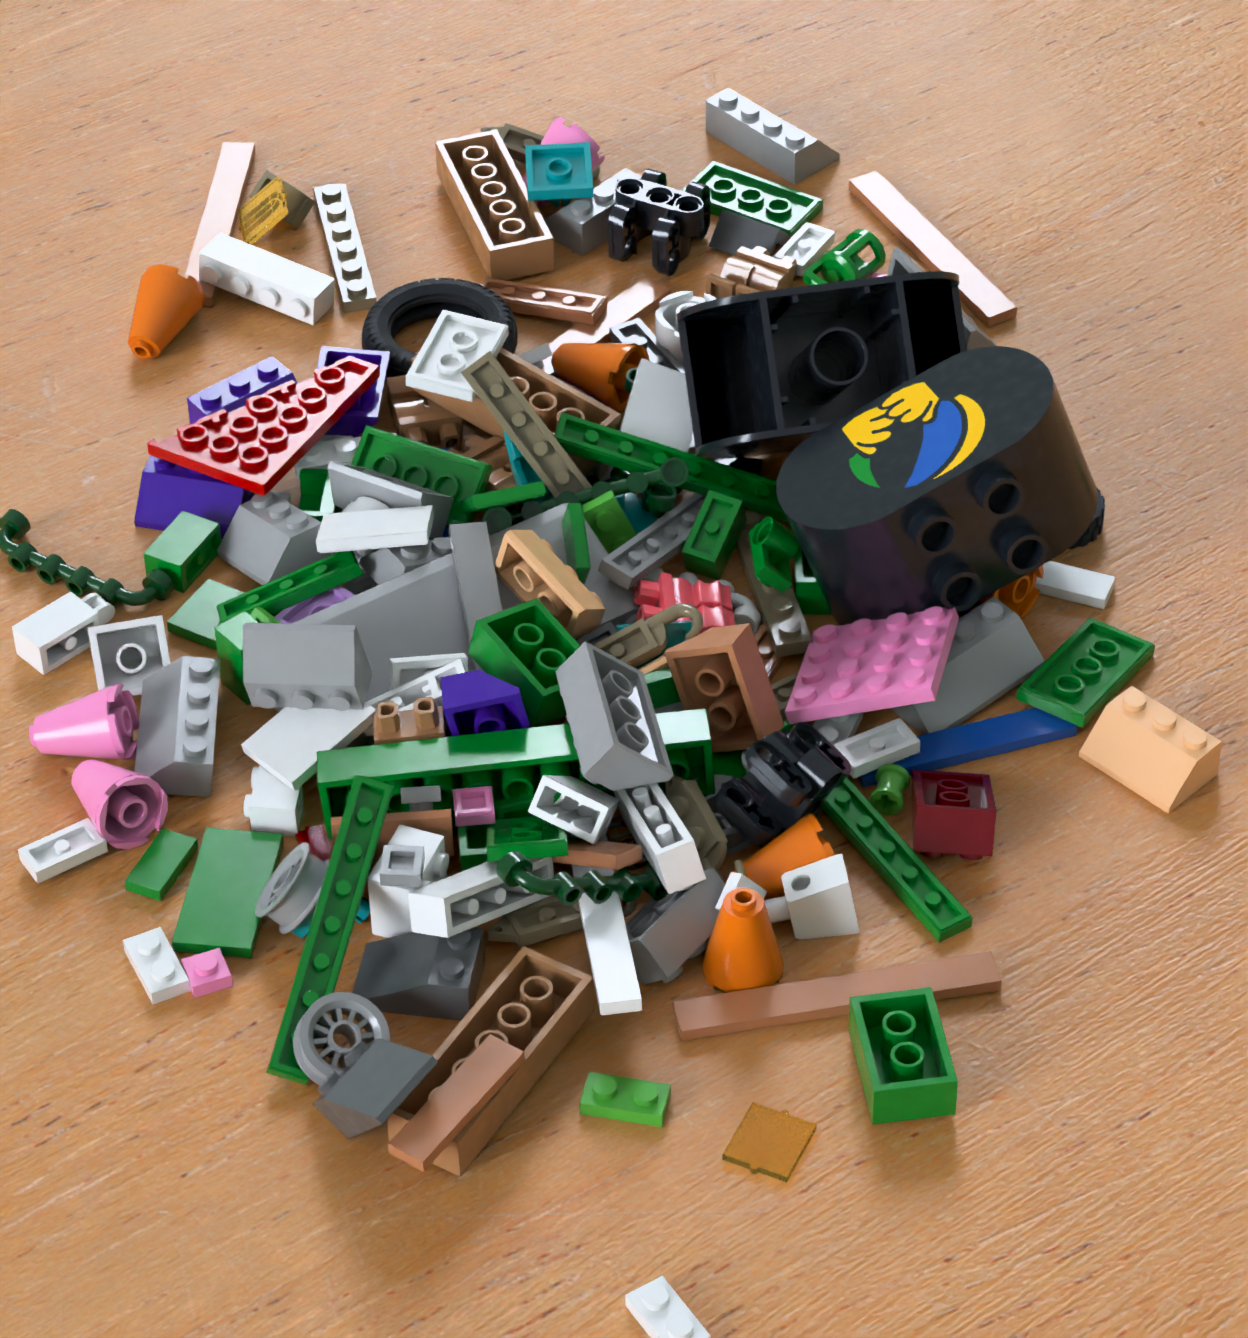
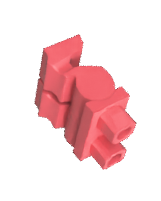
[633,572,735,635]

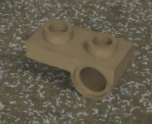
[249,170,315,229]

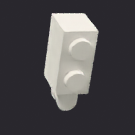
[12,592,115,675]

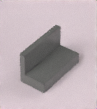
[709,209,790,257]

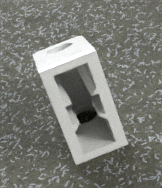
[528,775,620,844]
[764,853,860,940]

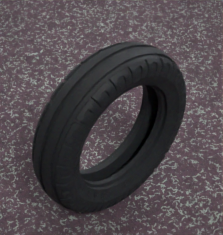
[361,278,518,395]

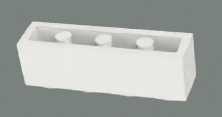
[199,233,335,325]
[614,783,706,894]
[408,857,554,938]

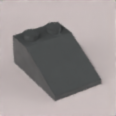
[352,927,485,1021]
[313,1038,438,1139]

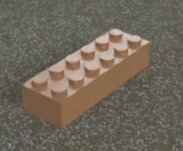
[435,129,555,281]
[412,348,621,475]
[387,946,595,1176]

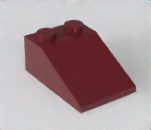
[912,769,997,860]

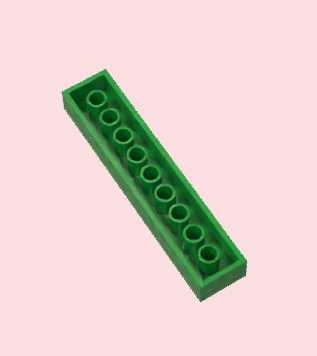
[317,708,715,840]

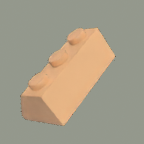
[495,530,606,640]
[1079,686,1222,814]

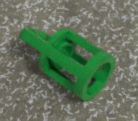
[803,229,886,286]

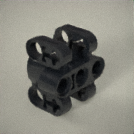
[608,168,710,276]
[713,722,851,848]

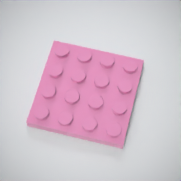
[785,606,959,724]

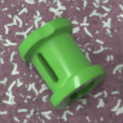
[869,764,910,816]

